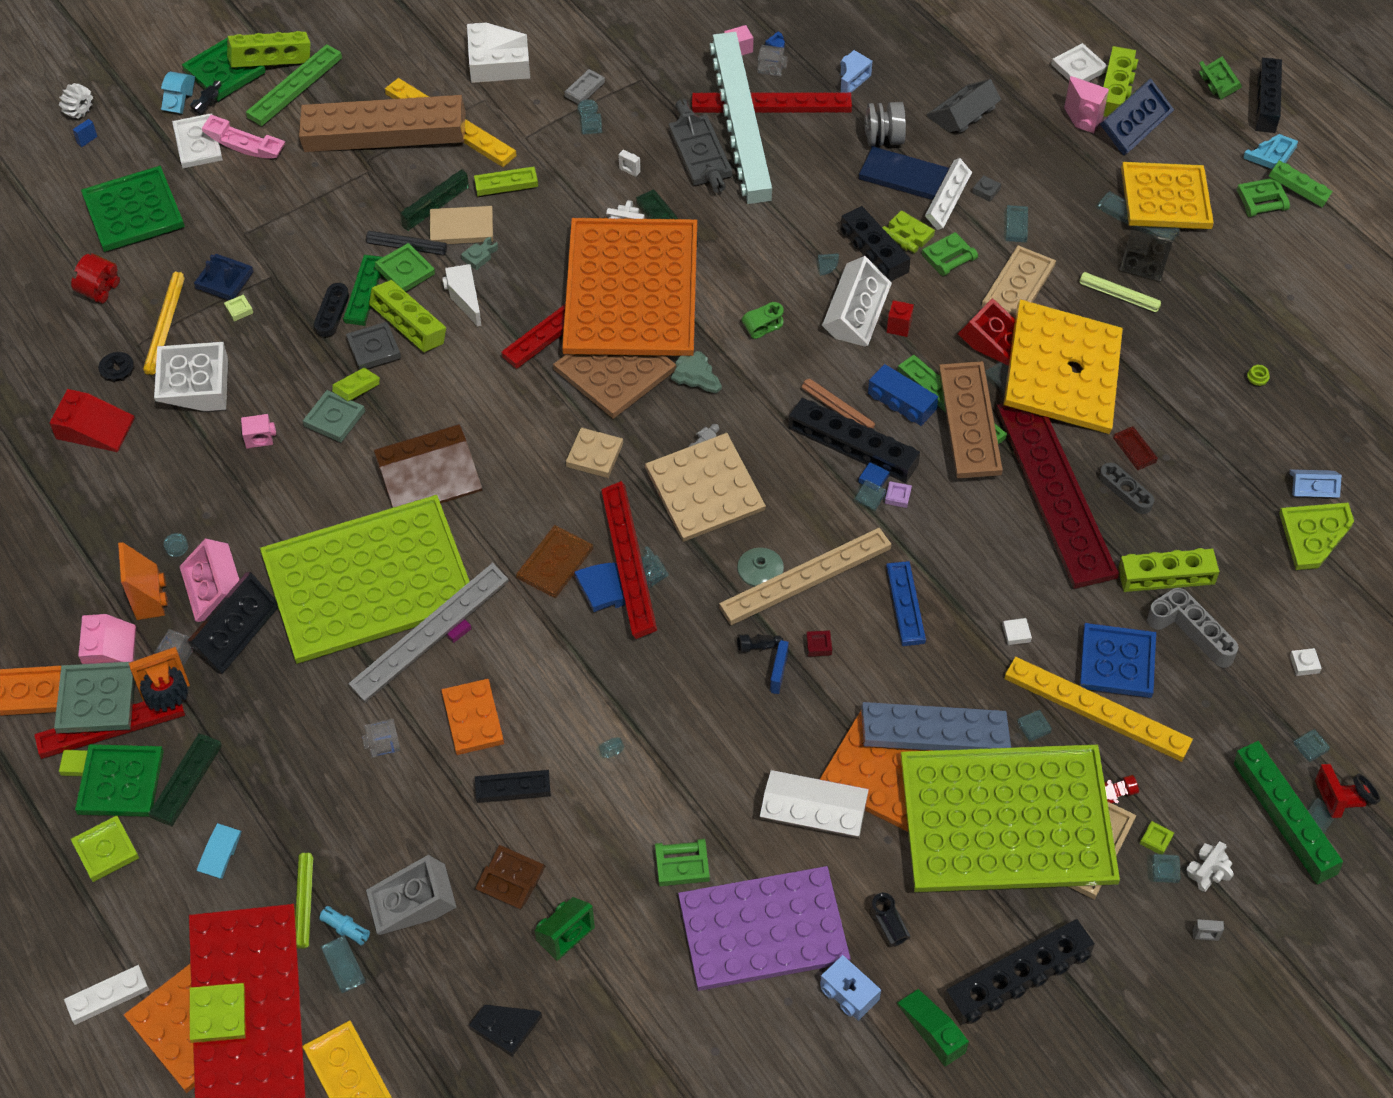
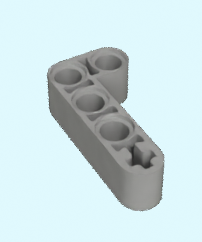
[1147,588,1239,668]

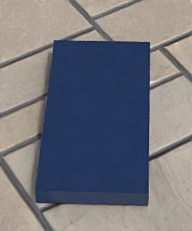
[1099,78,1174,156]
[859,146,950,200]

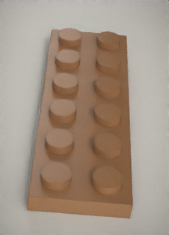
[939,361,1003,478]

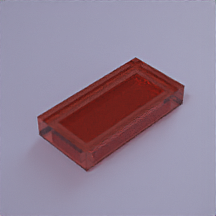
[1113,426,1158,471]

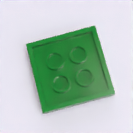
[182,37,266,101]
[75,744,164,817]

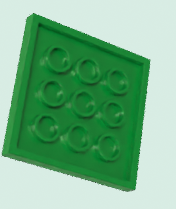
[81,165,185,252]

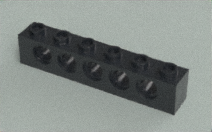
[788,397,920,483]
[944,919,1095,1025]

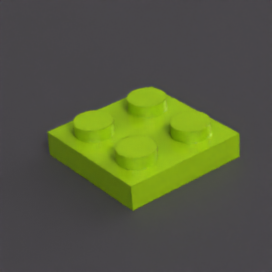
[71,815,139,882]
[190,983,246,1043]

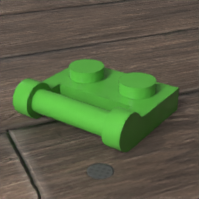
[1237,178,1290,217]
[921,232,978,276]
[655,839,710,886]

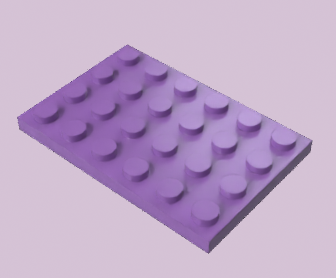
[678,866,850,991]

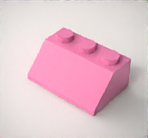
[180,538,239,622]

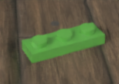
[1269,160,1333,208]

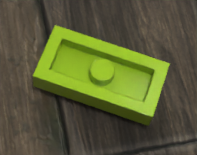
[332,368,380,401]

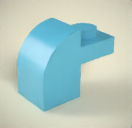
[161,71,195,114]

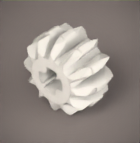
[59,83,93,119]

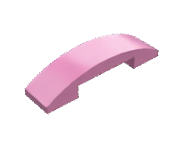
[202,115,285,158]

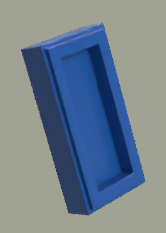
[770,640,789,694]

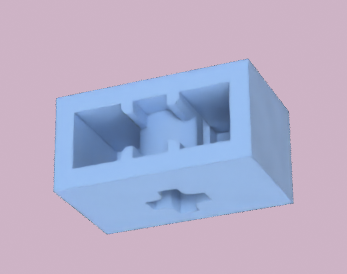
[820,955,881,1021]

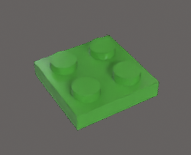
[375,243,435,292]

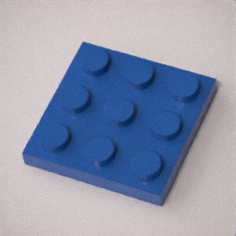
[1080,623,1156,698]

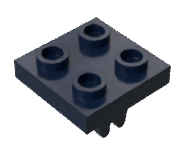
[194,254,254,300]

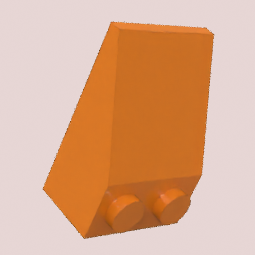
[118,542,168,620]

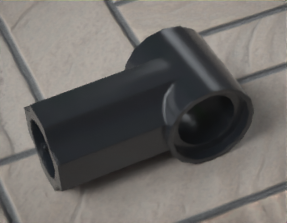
[870,892,910,947]

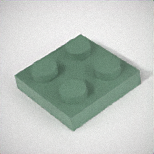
[303,390,365,442]

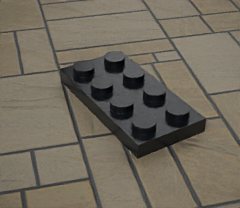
[187,572,278,674]

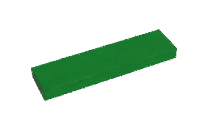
[343,255,383,326]

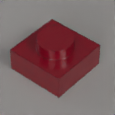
[806,630,832,657]

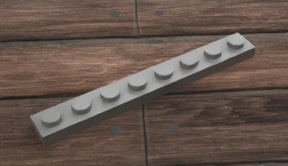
[348,563,508,703]

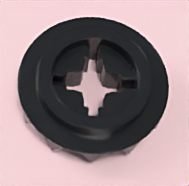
[98,352,134,382]

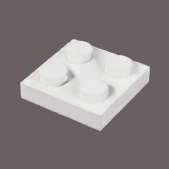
[1051,43,1108,82]

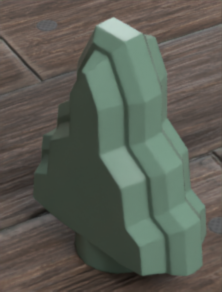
[671,351,722,393]

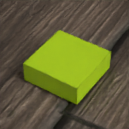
[59,750,87,776]
[1140,821,1174,856]

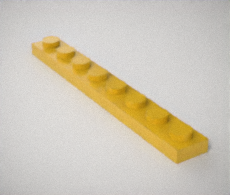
[385,78,516,167]
[1004,656,1193,762]

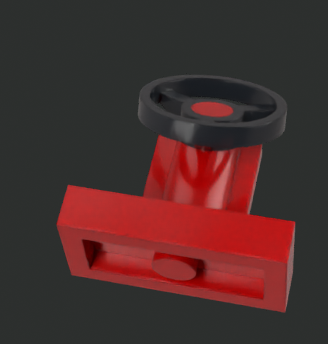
[1315,764,1381,818]

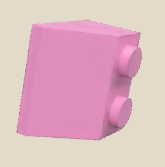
[1064,76,1109,134]
[79,614,136,664]

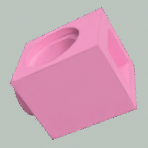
[241,414,276,449]

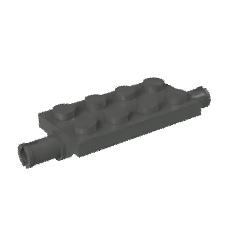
[669,99,732,193]

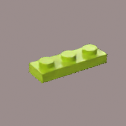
[474,167,538,196]

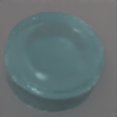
[164,533,188,557]
[599,737,624,758]

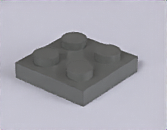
[346,322,401,370]

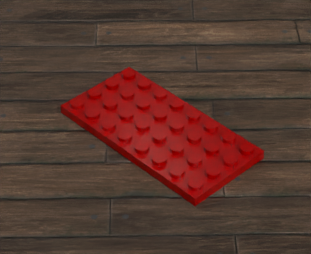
[189,904,306,1098]

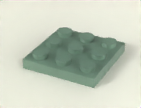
[54,661,135,733]

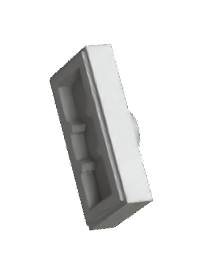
[565,69,605,105]

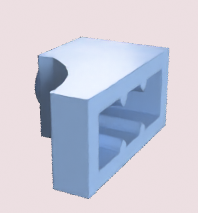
[840,50,872,93]

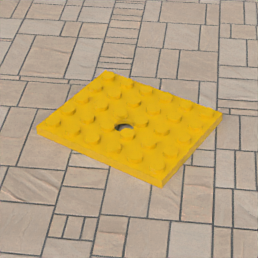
[1003,299,1123,434]

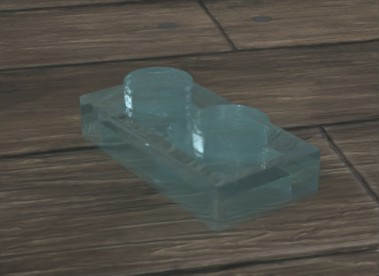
[321,935,366,993]

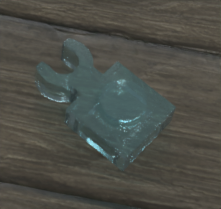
[641,546,669,587]

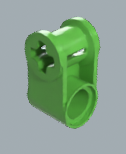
[741,302,784,339]

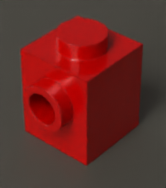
[887,300,914,337]

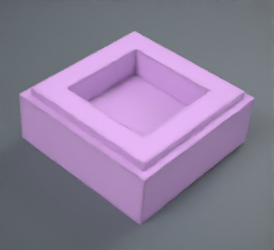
[885,481,912,508]

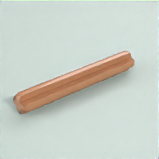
[802,379,875,428]

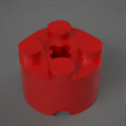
[71,253,120,303]

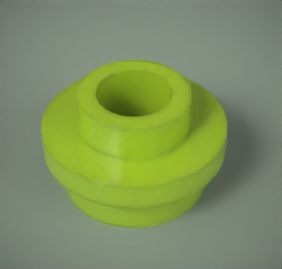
[1247,365,1270,386]

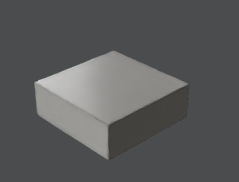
[1193,919,1224,941]

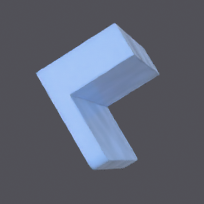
[1290,470,1342,497]

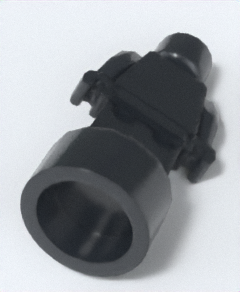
[189,80,222,115]
[737,634,783,653]

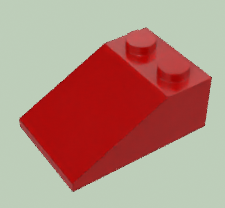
[958,298,1015,366]
[49,389,135,452]

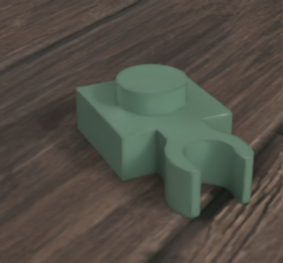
[461,237,498,270]

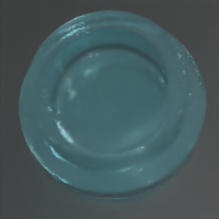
[578,100,598,118]

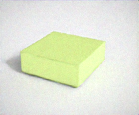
[224,295,253,321]

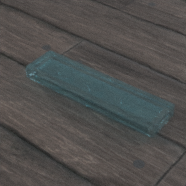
[1097,191,1180,246]

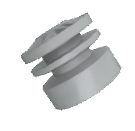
[864,102,906,146]

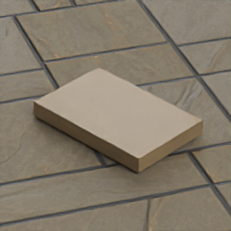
[430,206,493,244]

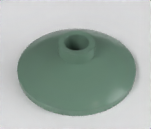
[737,548,784,587]

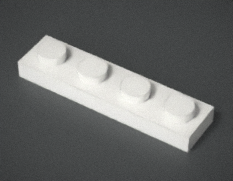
[925,158,972,230]

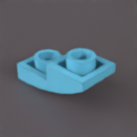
[197,823,242,879]

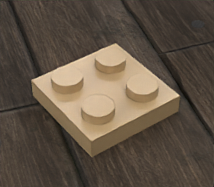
[566,428,623,478]

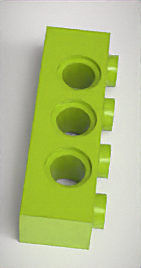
[227,31,311,67]
[1103,46,1138,117]
[369,280,446,352]
[1118,548,1219,592]

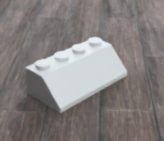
[822,256,892,346]
[760,770,869,839]

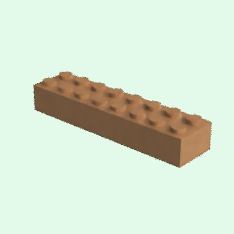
[299,95,466,152]

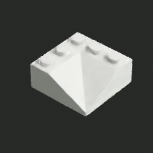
[467,23,530,83]
[154,342,228,411]

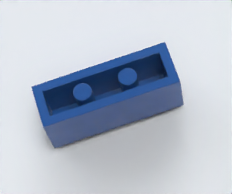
[868,364,938,426]

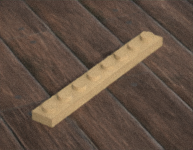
[719,528,891,625]

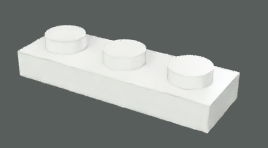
[64,965,149,1025]

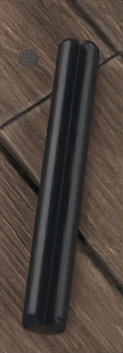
[366,231,447,255]

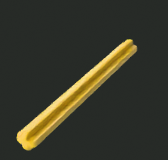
[143,271,185,375]

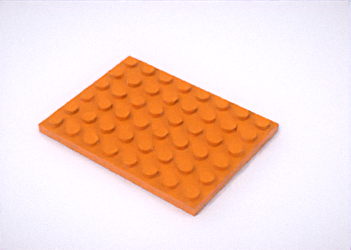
[562,218,697,356]

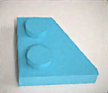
[1244,134,1298,169]

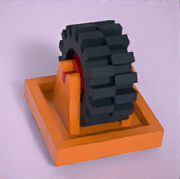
[129,647,190,711]

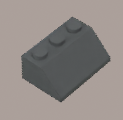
[926,79,1001,133]

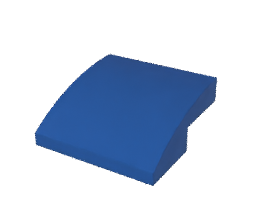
[574,563,626,612]

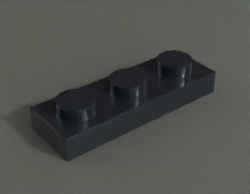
[475,770,551,803]

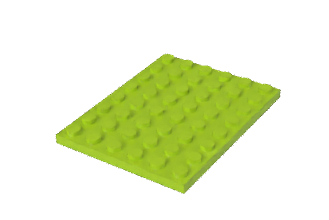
[260,495,470,664]
[900,745,1120,892]

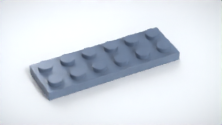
[861,702,1011,750]

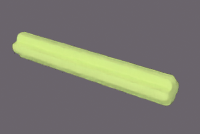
[1080,272,1161,312]

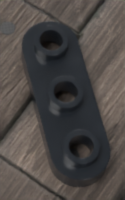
[314,283,349,337]

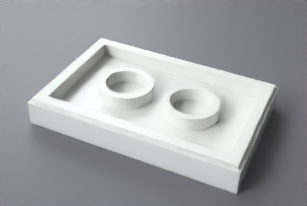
[172,113,223,168]

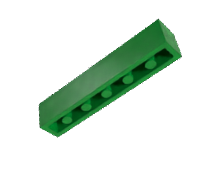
[1234,741,1343,885]

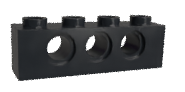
[1255,57,1282,133]
[840,206,911,282]

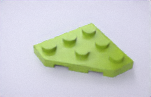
[1279,503,1354,570]

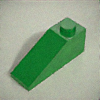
[897,989,969,1067]

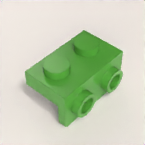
[1199,56,1242,100]

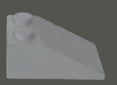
[366,855,456,935]

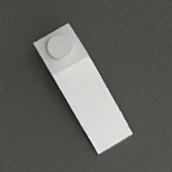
[442,264,482,327]

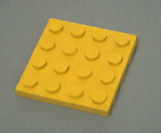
[1121,162,1214,229]

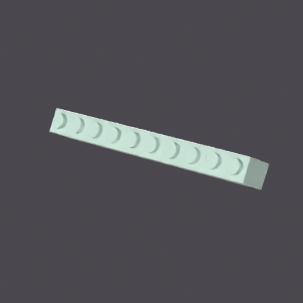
[709,32,772,204]

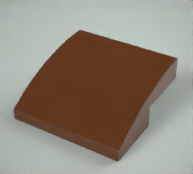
[475,845,546,910]

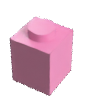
[724,25,753,55]

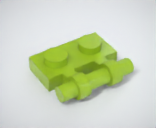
[882,210,935,253]

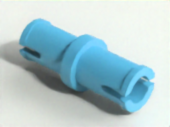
[319,906,370,945]

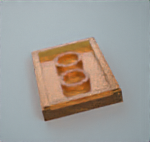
[516,525,593,599]

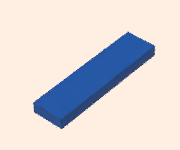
[886,561,926,646]

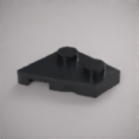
[469,1005,542,1057]

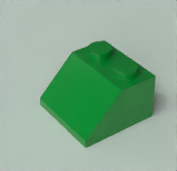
[535,897,595,961]

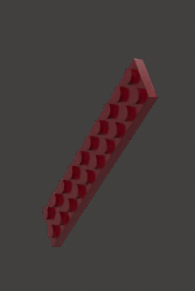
[996,403,1119,589]

